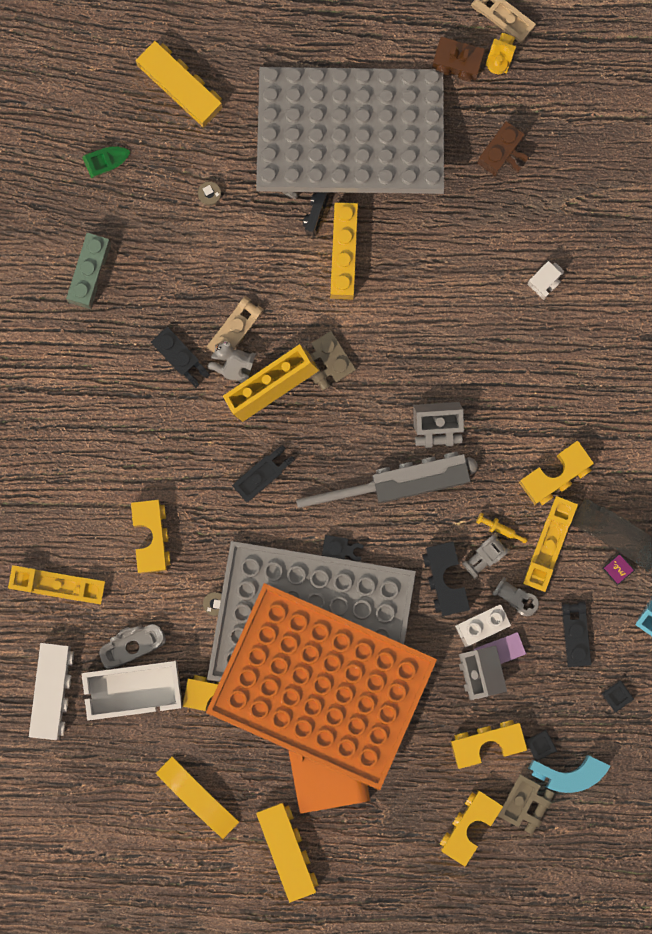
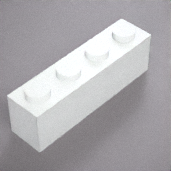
[29,643,74,740]

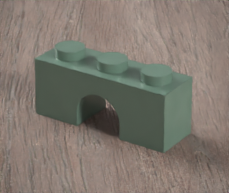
[66,233,111,309]

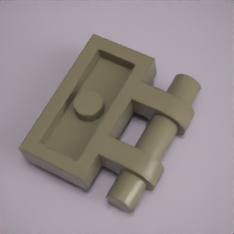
[304,331,356,391]
[498,774,555,835]

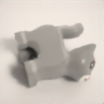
[208,341,256,383]

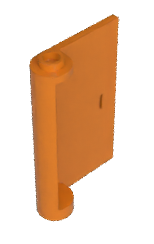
[288,750,371,814]

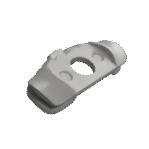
[99,624,166,669]

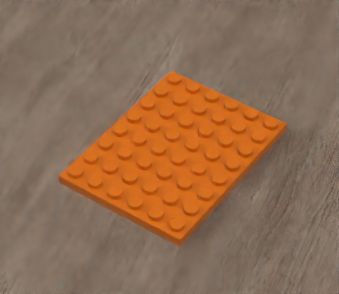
[206,583,437,790]

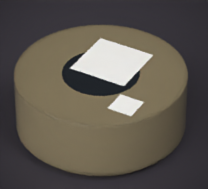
[198,182,221,206]
[203,592,222,616]

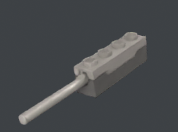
[296,452,478,508]

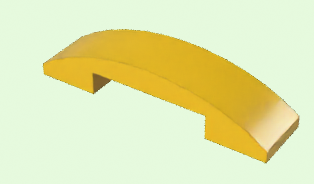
[523,496,578,592]
[8,565,105,605]
[156,756,239,839]

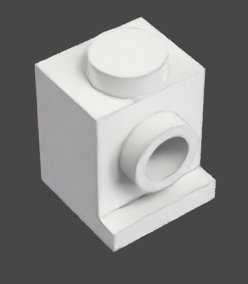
[527,261,564,300]

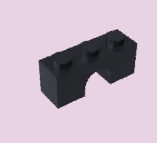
[422,542,470,617]

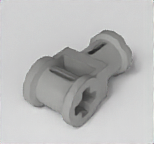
[462,533,511,579]
[493,577,539,616]

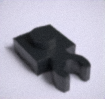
[322,535,364,561]

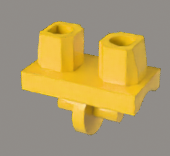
[485,33,516,74]

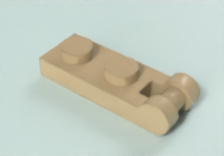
[471,0,536,44]
[207,296,264,361]

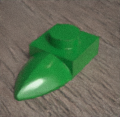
[82,146,130,178]

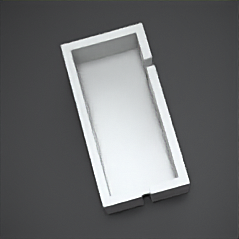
[82,661,183,721]

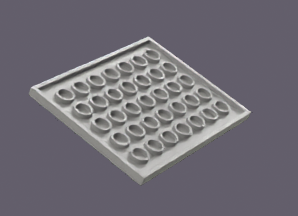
[256,67,444,194]
[207,541,416,682]

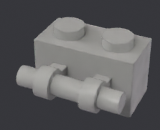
[413,402,464,448]
[459,646,507,700]

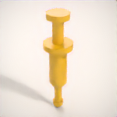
[476,513,527,543]

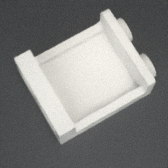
[455,605,511,647]

